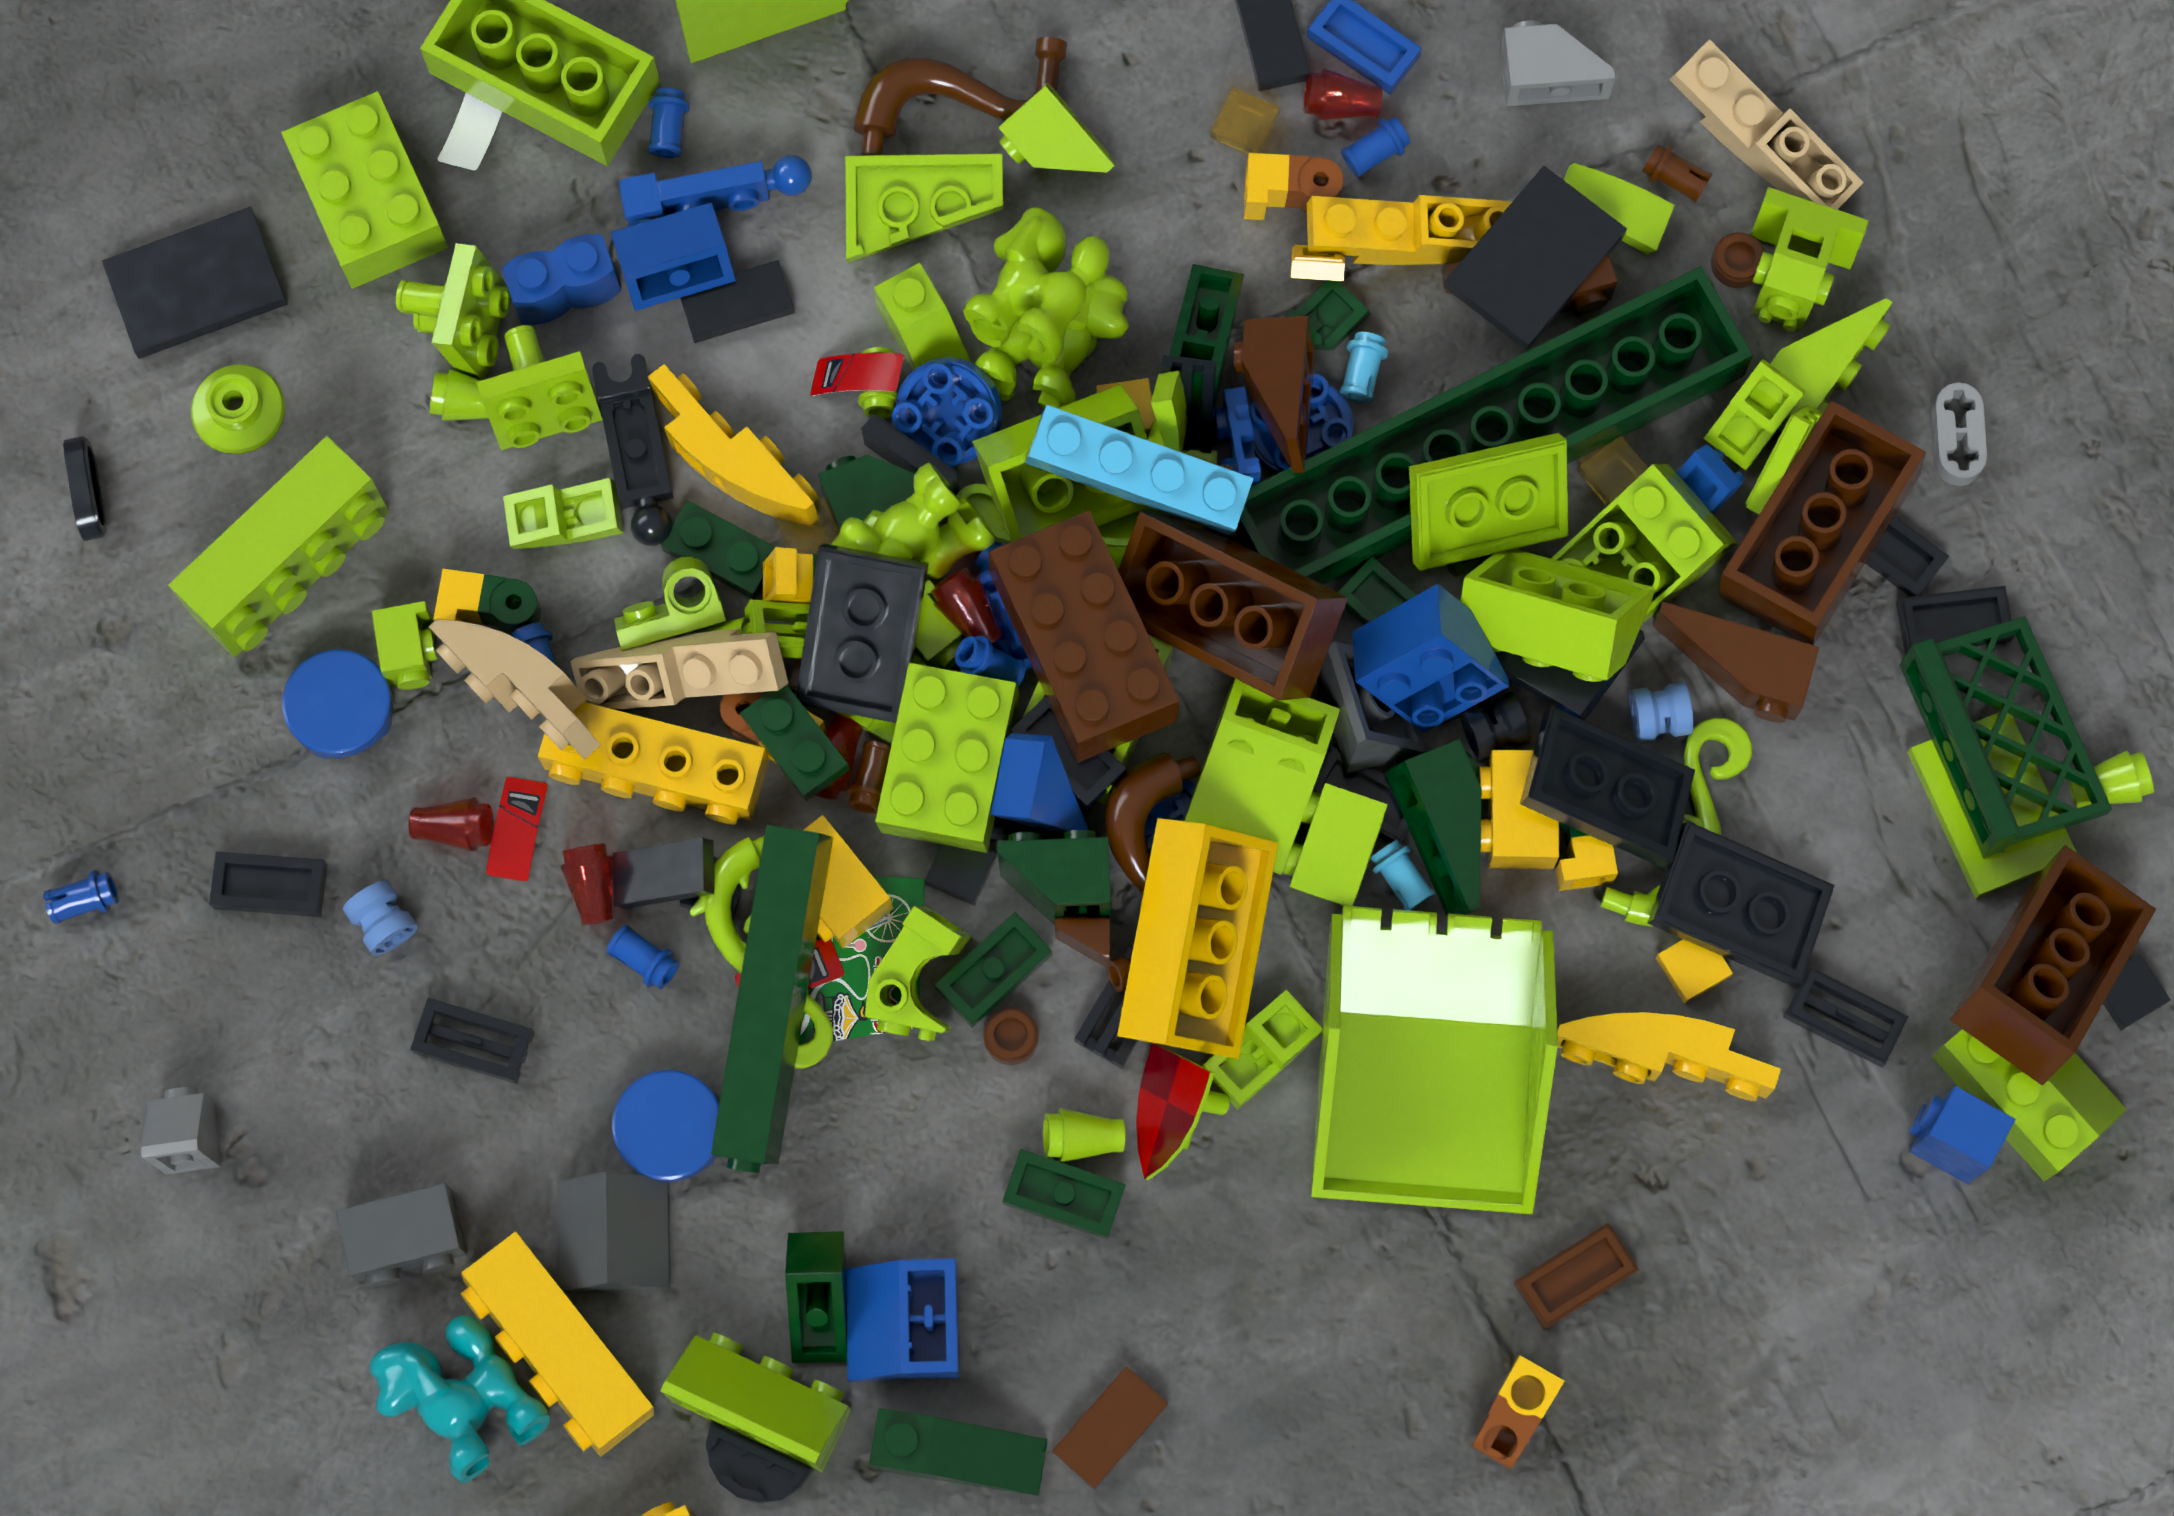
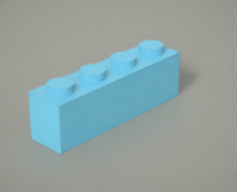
[1025,405,1254,536]

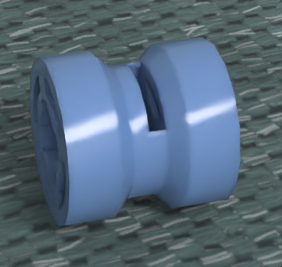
[1628,682,1693,742]
[342,880,418,956]

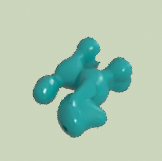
[368,1315,550,1484]

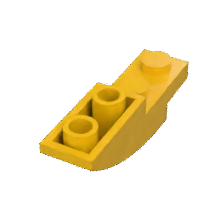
[1306,195,1513,265]
[648,364,819,527]
[1557,1012,1781,1101]

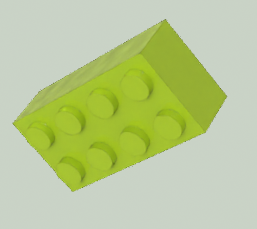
[420,0,660,167]
[168,436,389,658]

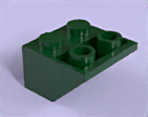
[997,830,1111,926]

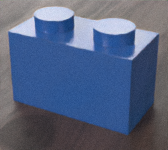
[610,202,736,311]
[1908,1086,2016,1184]

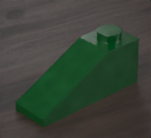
[1169,264,1244,422]
[1385,739,1482,916]
[869,1408,1048,1496]

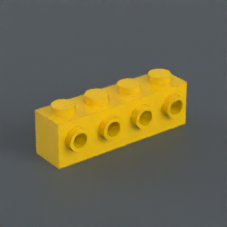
[538,702,769,825]
[460,1231,654,1457]

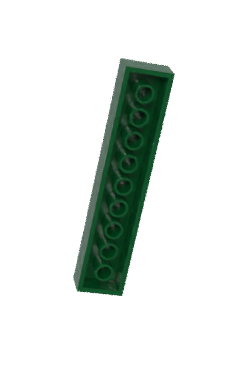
[1235,266,1753,585]

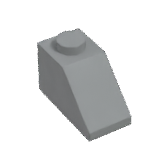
[1500,20,1615,106]
[141,1087,221,1175]

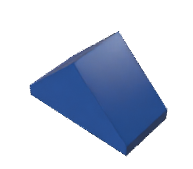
[990,733,1088,833]

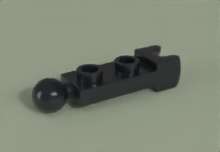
[592,354,674,546]

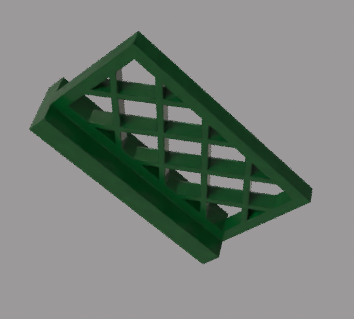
[1899,616,2112,858]

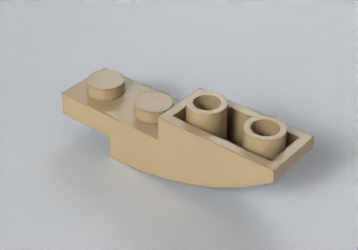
[1669,39,1864,210]
[429,620,601,760]
[570,628,788,710]

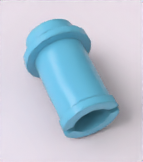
[1340,332,1389,403]
[1371,840,1435,910]

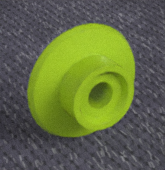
[191,364,285,454]

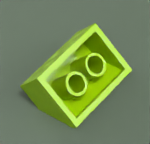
[972,384,1148,542]
[1460,549,1655,682]
[1931,1029,2127,1182]
[660,1332,852,1473]

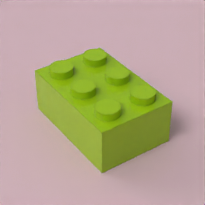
[281,91,448,289]
[875,663,1020,853]

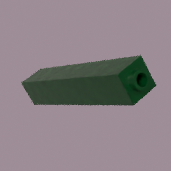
[711,825,833,1173]

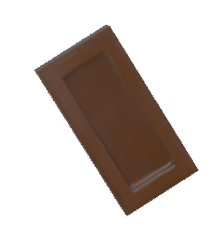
[1514,1222,1639,1330]
[1052,1366,1168,1490]

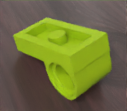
[614,557,726,651]

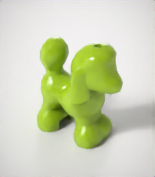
[963,207,1110,363]
[975,274,1129,409]
[831,462,997,580]

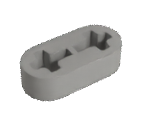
[1931,382,1987,486]

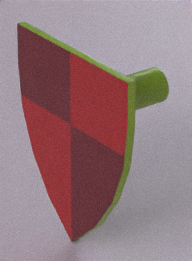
[1136,1043,1230,1180]

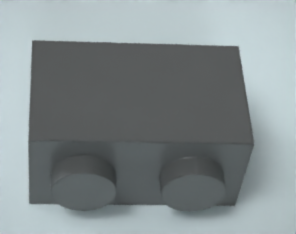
[336,1183,467,1288]

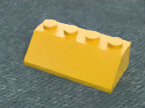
[1117,818,1278,1059]

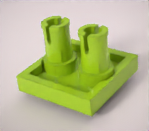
[396,243,510,380]
[476,325,603,450]

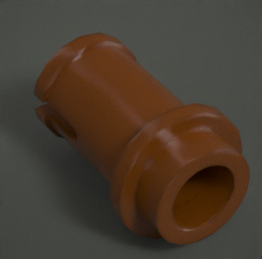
[1642,144,1713,203]
[846,741,891,814]

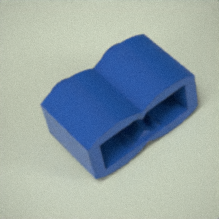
[502,234,621,325]

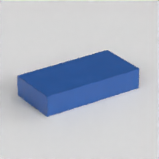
[1307,0,1422,95]

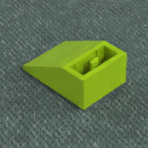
[1551,464,1738,624]
[1184,678,1340,875]

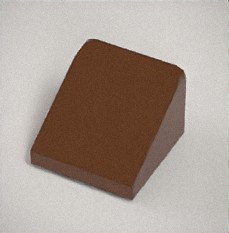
[1055,917,1110,968]

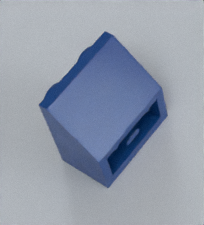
[1352,584,1509,733]
[846,1258,960,1382]

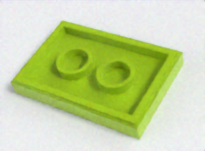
[1409,433,1568,571]
[1907,713,2077,899]

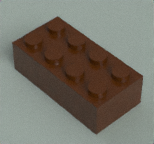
[1719,401,1926,645]
[989,510,1180,763]
[1118,511,1348,701]
[1950,845,2156,1086]

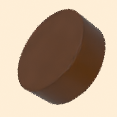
[1711,232,1765,288]
[983,1008,1039,1065]

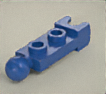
[619,155,812,227]

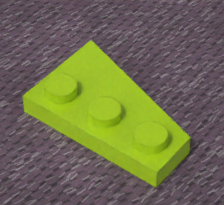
[845,154,1003,263]

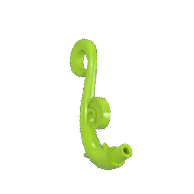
[1600,717,1752,927]
[690,836,833,1069]

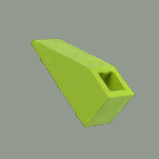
[1770,298,1893,432]

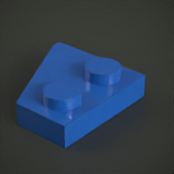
[1215,387,1261,487]

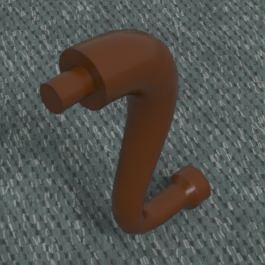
[853,37,1067,156]
[1104,752,1201,992]

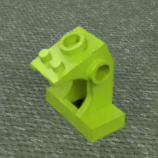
[1751,187,1869,332]
[865,906,972,1041]

